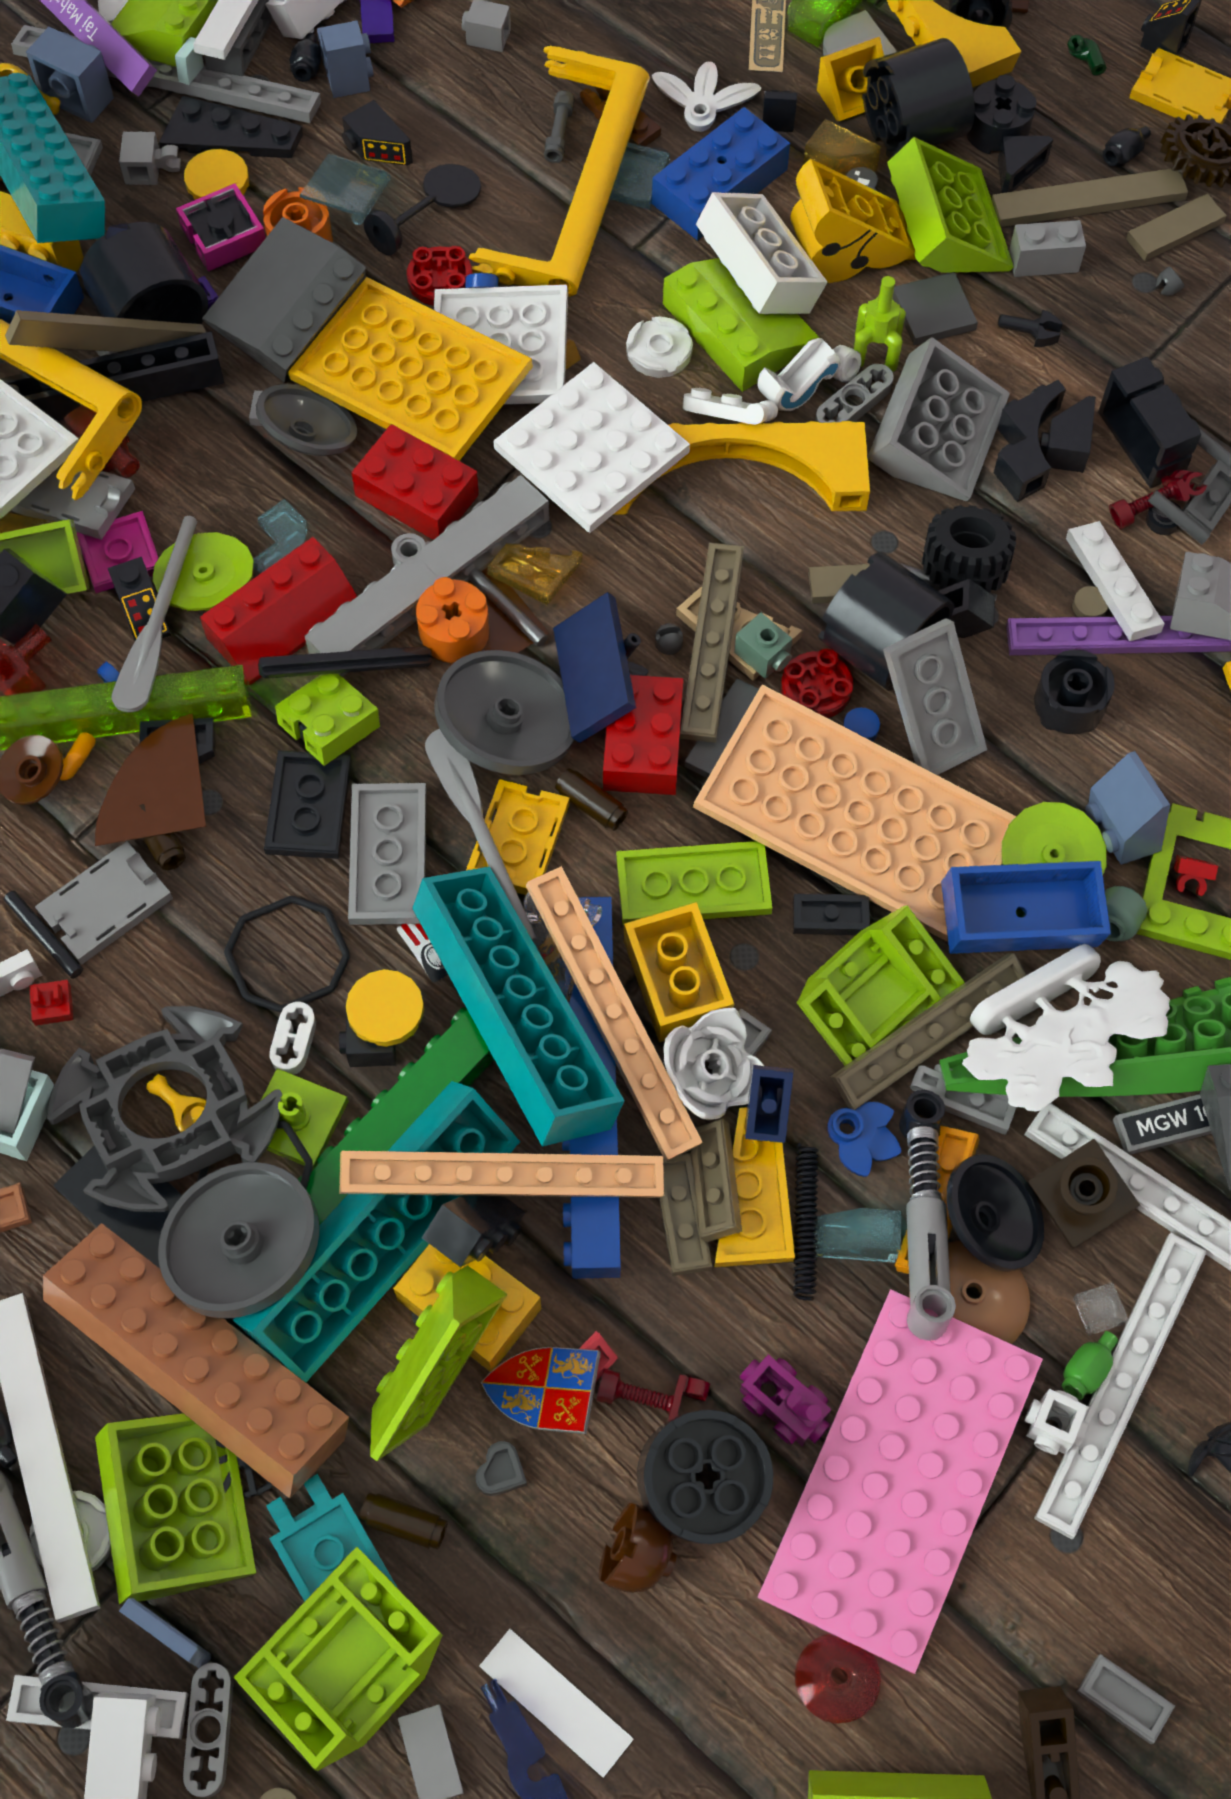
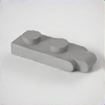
[910,1064,1017,1135]

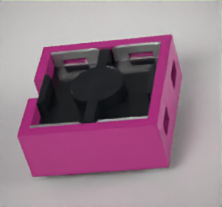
[176,183,266,271]

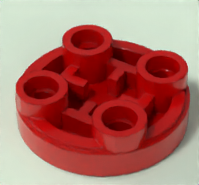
[407,246,473,306]
[781,648,853,718]

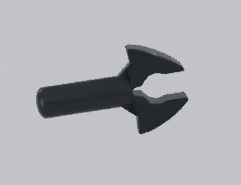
[998,310,1063,347]

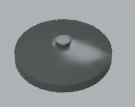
[434,650,574,775]
[158,1162,319,1318]

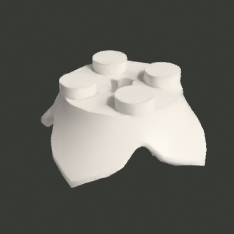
[664,1008,764,1120]

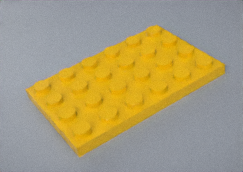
[288,277,533,461]

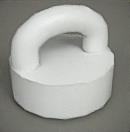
[832,345,861,383]

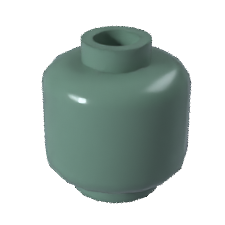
[1105,886,1147,941]

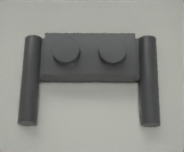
[1148,428,1231,545]

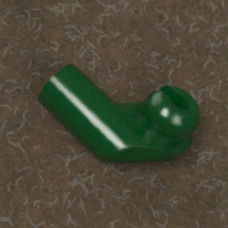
[1067,35,1107,76]

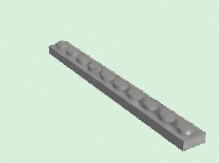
[11,25,321,123]

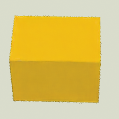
[817,37,884,121]

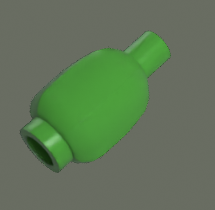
[1062,1331,1119,1400]

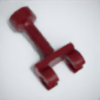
[1109,470,1207,530]
[596,1368,710,1422]

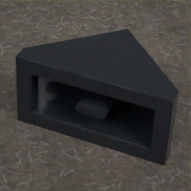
[762,90,797,132]
[998,136,1053,193]

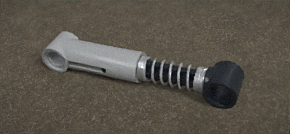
[899,1090,956,1341]
[0,1471,94,1728]

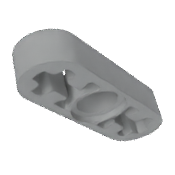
[815,364,894,423]
[183,1663,234,1798]

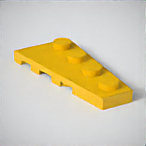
[714,1107,795,1267]

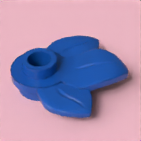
[827,1102,902,1177]

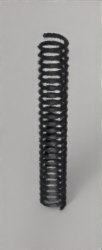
[793,1143,819,1301]

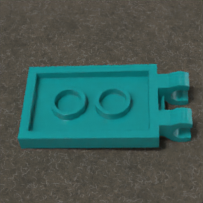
[266,1474,397,1602]

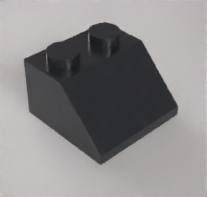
[0,548,67,650]

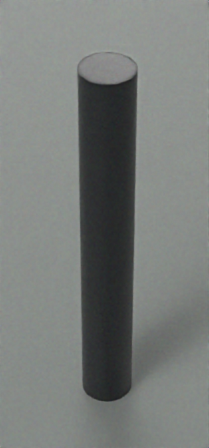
[3,890,83,979]

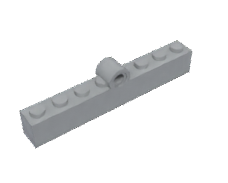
[305,475,549,677]

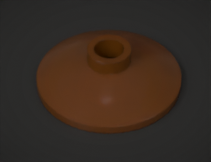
[0,735,63,805]

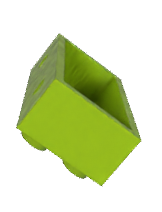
[0,519,90,594]

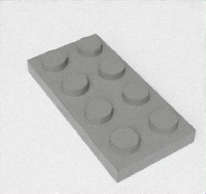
[883,618,987,775]
[348,783,427,925]

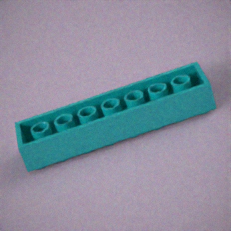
[0,73,105,243]
[412,867,625,1147]
[233,1081,521,1383]

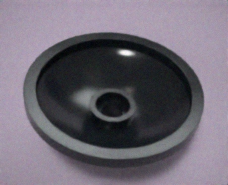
[947,1154,1044,1271]

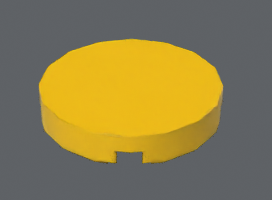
[184,149,249,200]
[346,969,424,1047]

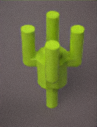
[853,276,906,372]

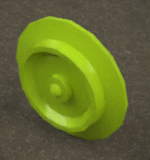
[152,532,254,611]
[1002,802,1107,875]

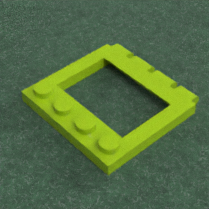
[1136,803,1231,960]

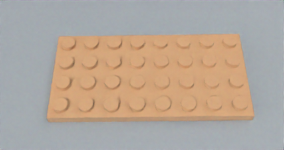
[693,684,1016,942]

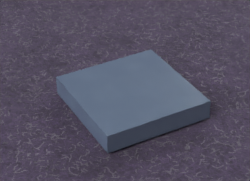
[119,1598,212,1668]

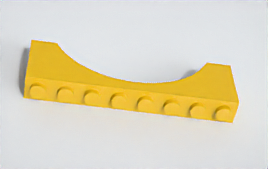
[887,0,1021,88]
[613,421,870,515]

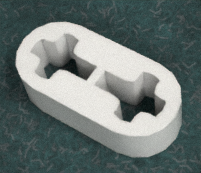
[270,1002,316,1075]

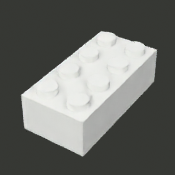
[696,192,828,314]

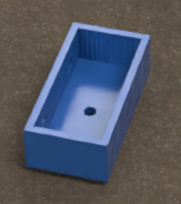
[652,107,790,241]
[0,245,84,324]
[941,861,1111,954]

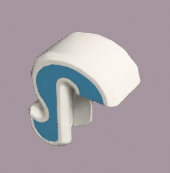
[757,338,840,411]

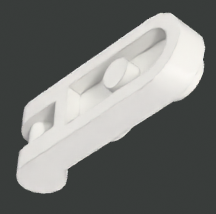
[682,388,778,425]

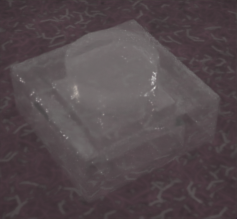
[1073,1282,1129,1336]

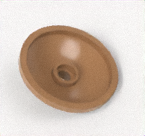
[909,1241,1030,1344]

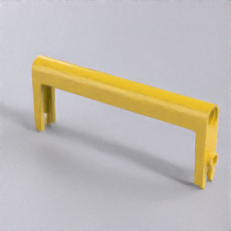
[469,46,650,297]
[0,319,142,500]

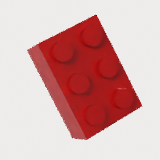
[351,424,479,540]
[603,675,683,795]

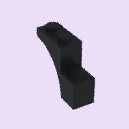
[993,380,1066,502]

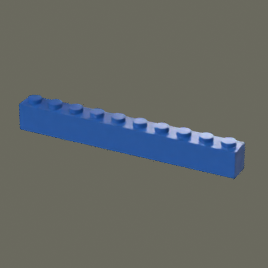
[559,897,621,1279]

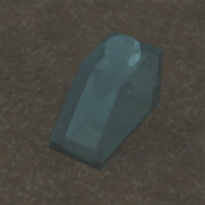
[815,1208,901,1263]

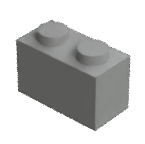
[1009,220,1086,277]

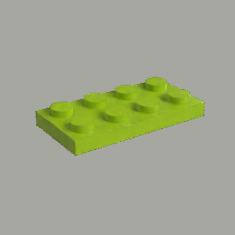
[616,841,772,925]

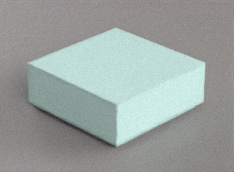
[175,37,204,85]

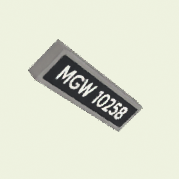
[1113,1094,1212,1155]

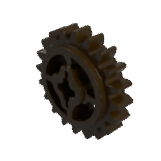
[1160,114,1231,188]

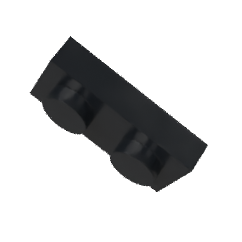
[793,894,870,935]

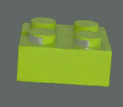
[275,673,380,766]

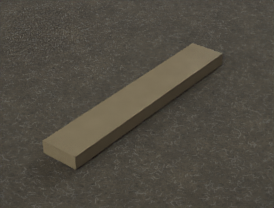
[992,168,1188,227]
[5,310,206,352]
[680,542,744,743]
[830,953,1026,1110]

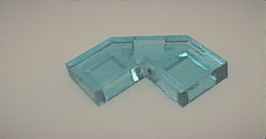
[253,499,308,574]

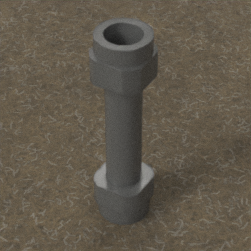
[544,91,575,163]

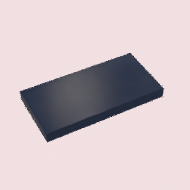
[553,592,636,743]

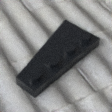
[159,96,303,158]

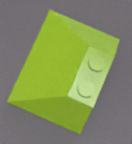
[797,905,965,1066]
[234,1547,443,1771]

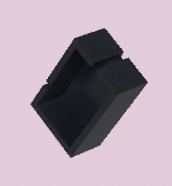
[1098,357,1201,489]

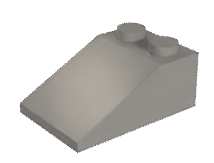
[1170,552,1231,640]

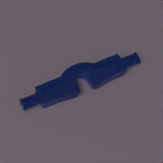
[480,1679,568,1799]

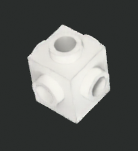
[1024,1389,1088,1455]

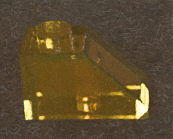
[803,119,881,176]

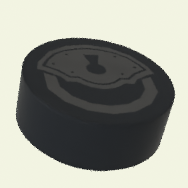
[1146,500,1182,535]

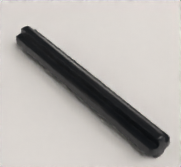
[258,646,432,679]

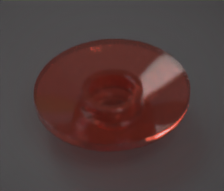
[795,1634,881,1724]

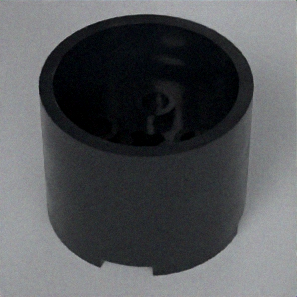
[862,38,975,158]
[80,222,208,324]
[818,552,954,691]
[637,1410,773,1544]

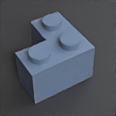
[317,21,374,98]

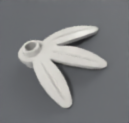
[652,62,761,132]

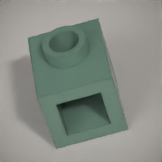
[734,612,793,679]

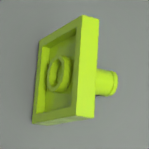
[261,1068,349,1170]

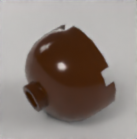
[599,1503,677,1593]

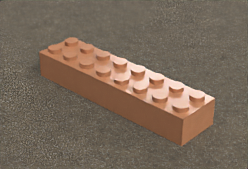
[43,1223,349,1498]

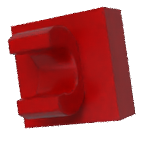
[1173,855,1218,896]
[29,980,73,1026]

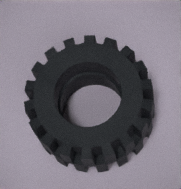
[922,505,1016,593]

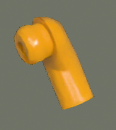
[60,732,96,781]

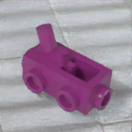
[739,1354,832,1447]

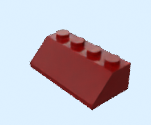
[200,537,358,685]

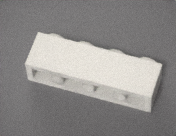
[84,1692,161,1799]

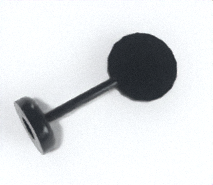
[363,164,481,255]

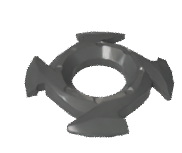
[46,1006,282,1212]

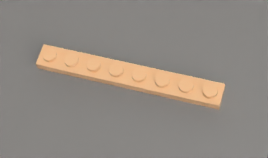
[526,866,703,1162]
[339,1151,664,1198]

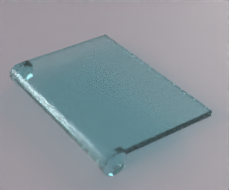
[300,153,391,225]

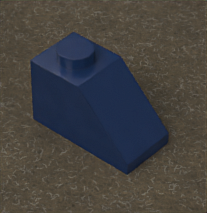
[745,1065,794,1143]

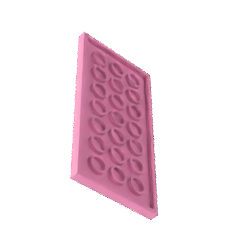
[757,1289,1043,1674]

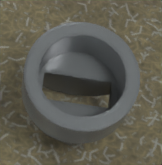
[1156,266,1185,296]
[655,623,683,655]

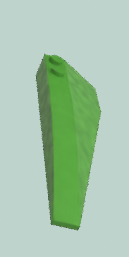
[939,977,1231,1097]

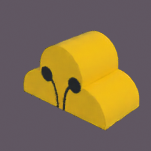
[790,159,915,283]

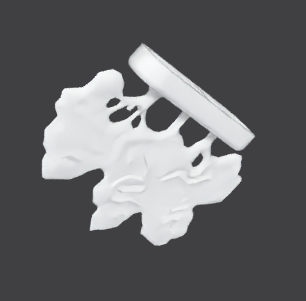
[962,944,1170,1112]

